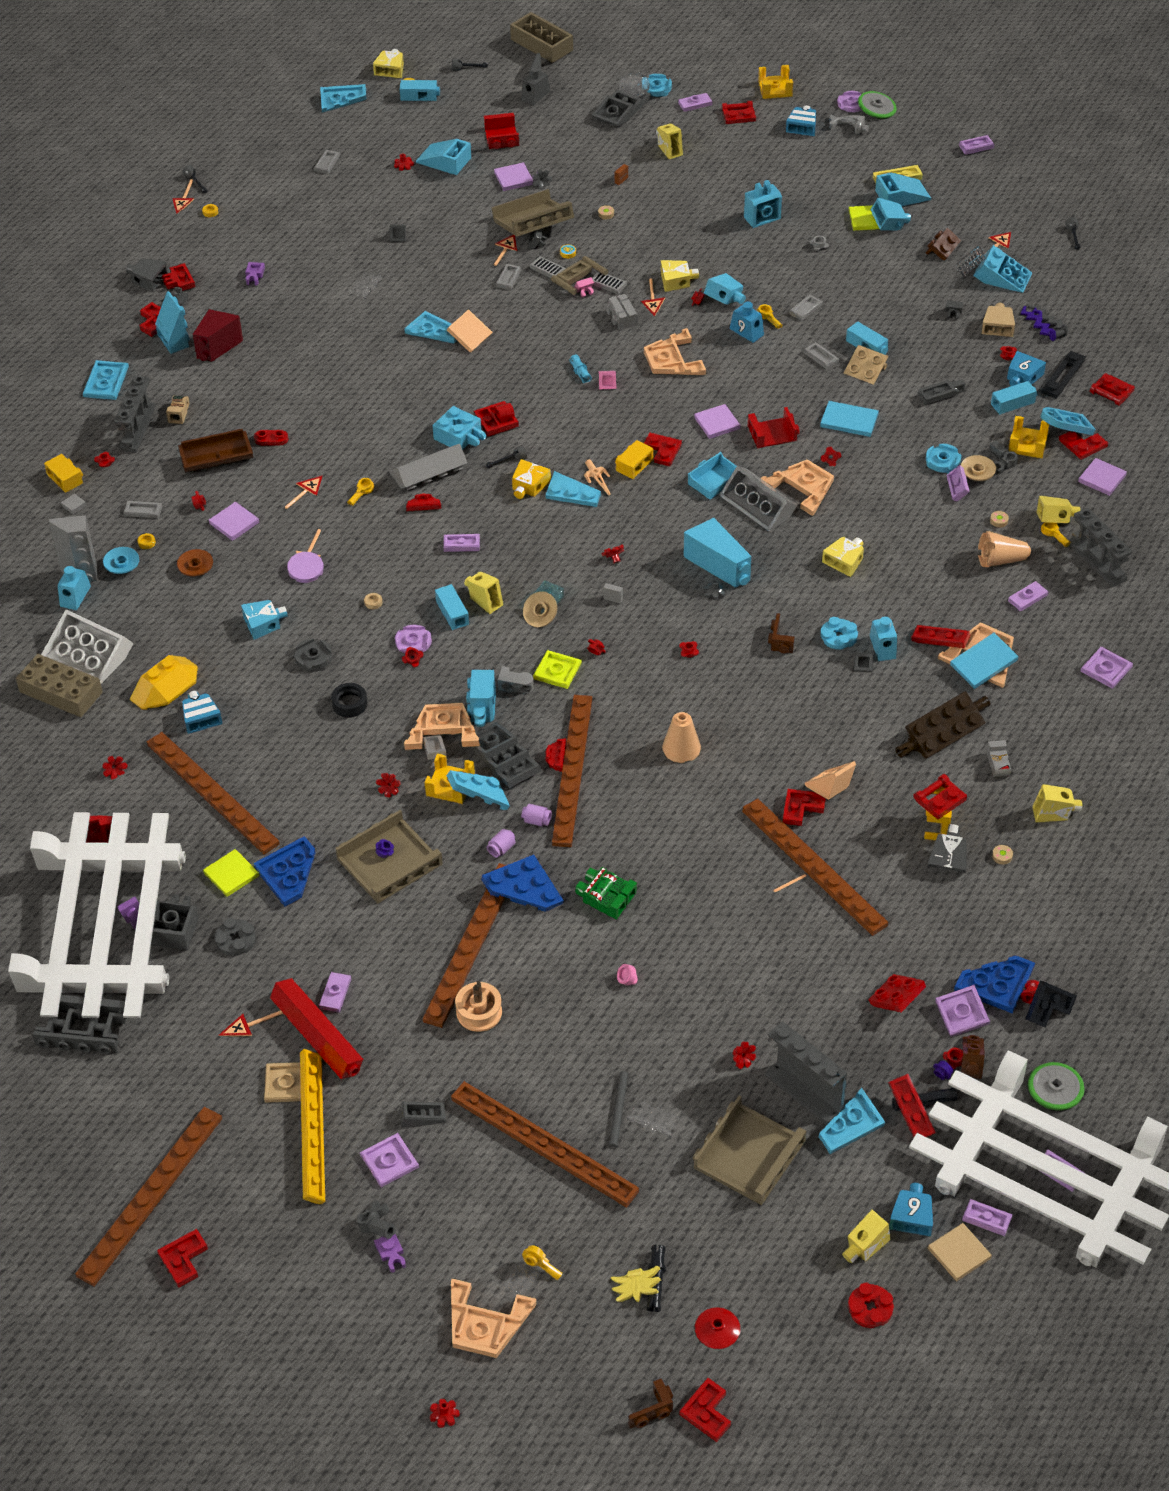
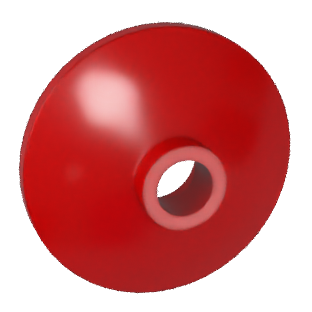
[695,1307,740,1349]

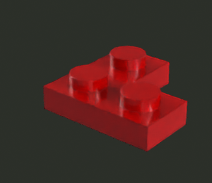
[139,302,161,337]
[1059,431,1108,460]
[644,432,682,466]
[782,789,826,826]
[157,1229,208,1288]
[679,1378,731,1442]

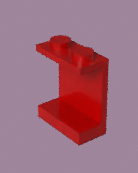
[484,113,519,149]
[747,407,800,449]

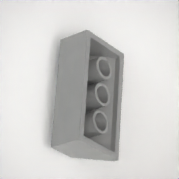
[389,444,467,490]
[719,465,797,532]
[49,515,97,582]

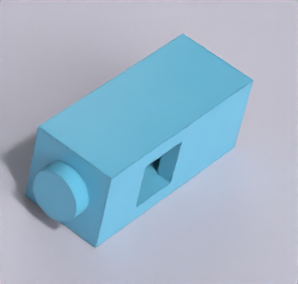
[400,80,440,101]
[846,322,888,355]
[991,381,1037,415]
[435,584,469,630]

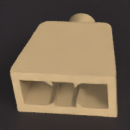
[981,303,1015,337]

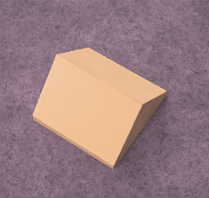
[805,761,856,800]

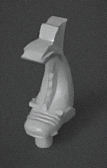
[829,114,869,134]

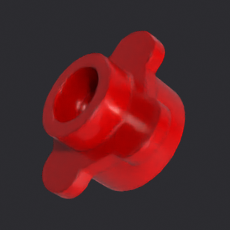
[691,288,705,306]
[1000,346,1017,360]
[821,446,841,466]
[94,452,115,468]
[191,491,206,511]
[587,639,606,656]
[679,641,699,658]
[402,647,423,667]
[943,1048,963,1070]

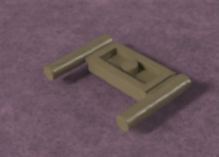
[551,256,608,295]

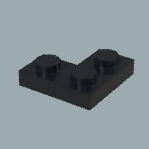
[1025,980,1077,1028]

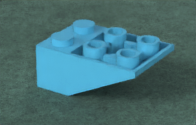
[416,139,471,175]
[875,172,931,206]
[973,245,1032,293]
[155,291,190,354]

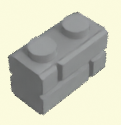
[606,294,638,330]

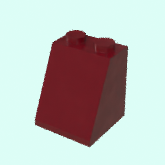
[193,309,243,362]

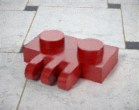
[161,263,196,291]

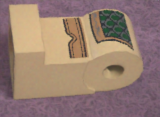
[166,395,189,424]

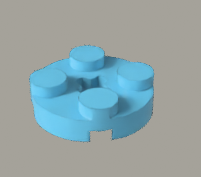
[642,74,672,97]
[926,444,961,473]
[821,617,858,650]

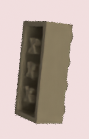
[510,12,573,63]
[16,654,103,717]

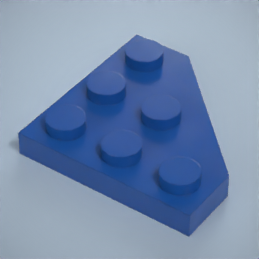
[253,836,316,907]
[481,855,564,912]
[954,956,1035,1014]

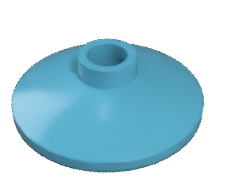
[103,547,139,574]

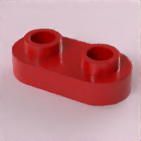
[254,430,289,446]

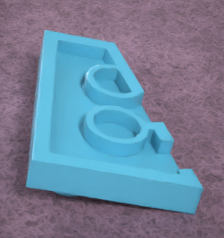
[320,84,367,112]
[405,311,457,344]
[546,471,601,507]
[446,770,510,810]
[818,1088,885,1154]

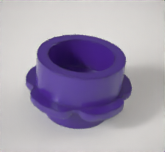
[375,839,394,858]
[933,1060,953,1080]

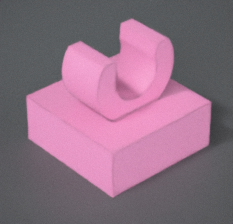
[574,277,594,298]
[599,371,616,389]

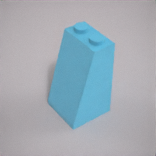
[684,518,751,588]

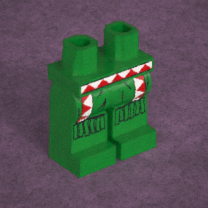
[575,867,637,920]

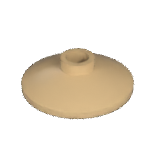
[961,455,996,481]
[523,592,557,628]

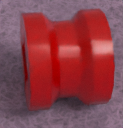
[1020,980,1039,1005]

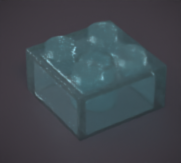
[534,580,564,604]

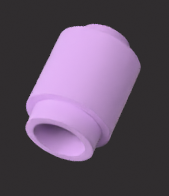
[521,804,552,827]
[487,829,516,858]

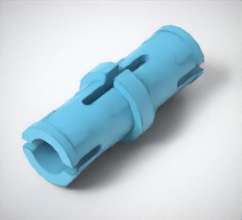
[569,355,592,383]

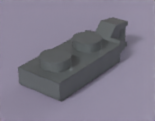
[918,379,965,405]

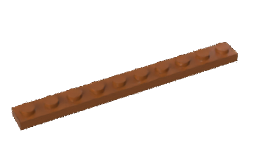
[552,695,593,847]
[146,732,280,855]
[742,798,888,936]
[423,863,506,1028]
[451,1081,639,1208]
[75,1107,222,1287]

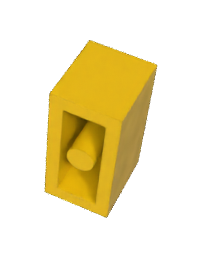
[615,440,653,479]
[44,454,83,493]

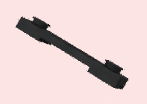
[1041,351,1086,399]

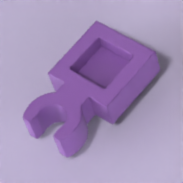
[245,262,265,285]
[117,897,140,930]
[374,1234,406,1273]

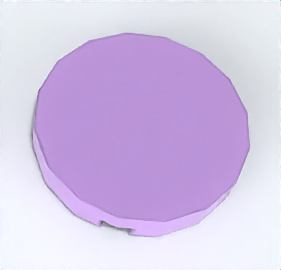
[837,91,862,112]
[287,552,324,583]
[395,625,432,654]

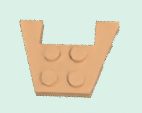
[644,328,706,375]
[761,460,834,516]
[938,622,1014,688]
[404,703,480,750]
[451,1279,536,1358]

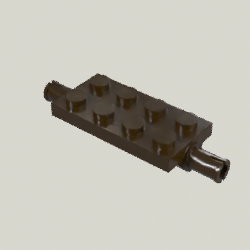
[895,691,990,759]

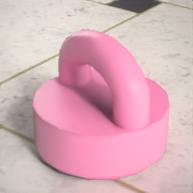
[617,964,638,985]

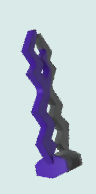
[1020,305,1068,342]

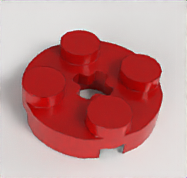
[848,1282,894,1328]

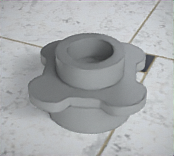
[810,236,829,251]

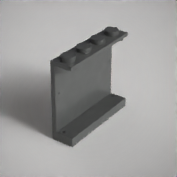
[765,1021,847,1126]

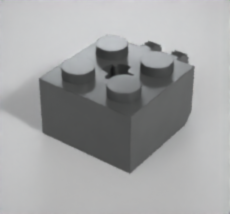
[151,894,199,950]

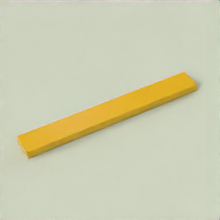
[300,1049,325,1204]

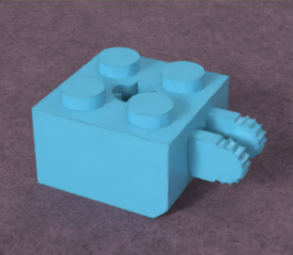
[744,180,782,228]
[433,406,486,450]
[466,670,496,727]

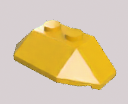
[130,655,198,710]

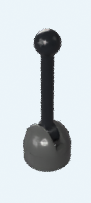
[452,58,488,71]
[182,165,207,193]
[1065,217,1081,250]
[486,445,527,468]

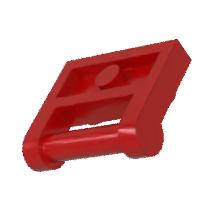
[721,101,756,124]
[1089,373,1135,406]
[913,774,967,820]

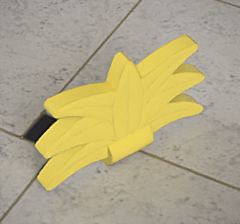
[611,1266,661,1302]

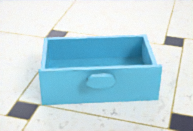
[688,452,737,499]

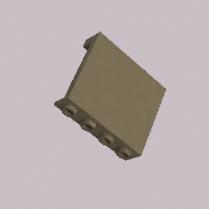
[491,189,574,236]
[335,810,443,904]
[693,1095,806,1205]

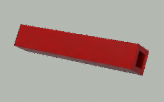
[270,978,363,1079]

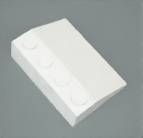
[41,610,133,684]

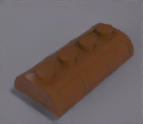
[178,429,254,473]

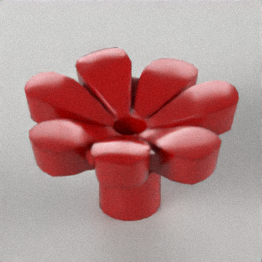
[394,153,414,171]
[601,545,624,563]
[102,756,128,780]
[376,773,401,797]
[732,1042,756,1069]
[430,1399,460,1428]

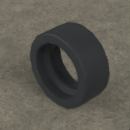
[331,683,368,718]

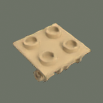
[844,345,888,385]

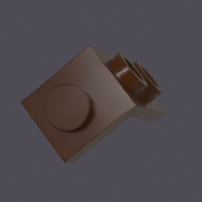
[768,613,795,654]
[961,1035,985,1079]
[628,1378,673,1429]

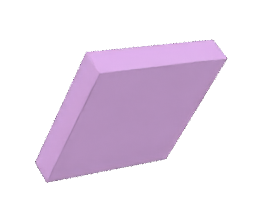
[494,162,533,191]
[694,404,740,439]
[1078,458,1127,496]
[209,502,259,541]
[1081,647,1133,689]
[935,985,990,1037]
[360,1133,419,1187]

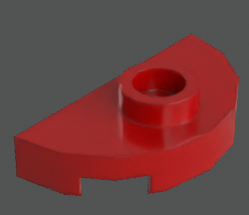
[406,493,442,511]
[545,738,566,772]

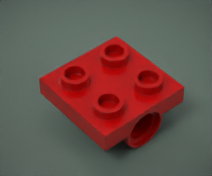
[474,401,519,437]
[868,974,926,1013]

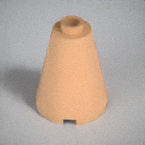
[978,531,1031,567]
[662,712,701,763]

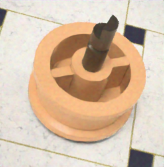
[455,981,502,1032]

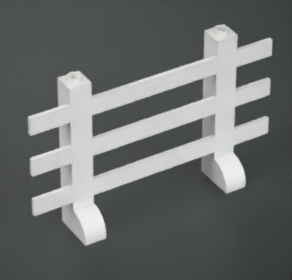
[8,812,186,1018]
[909,1050,1169,1267]

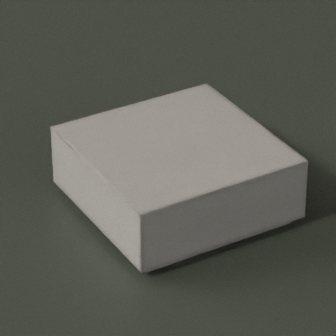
[61,493,87,514]
[603,583,623,604]

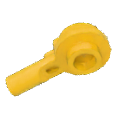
[757,304,783,329]
[347,478,374,506]
[1041,522,1071,547]
[522,1245,562,1280]

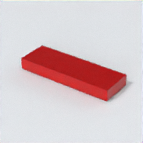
[911,625,971,648]
[888,1074,936,1138]

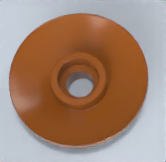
[177,549,213,576]

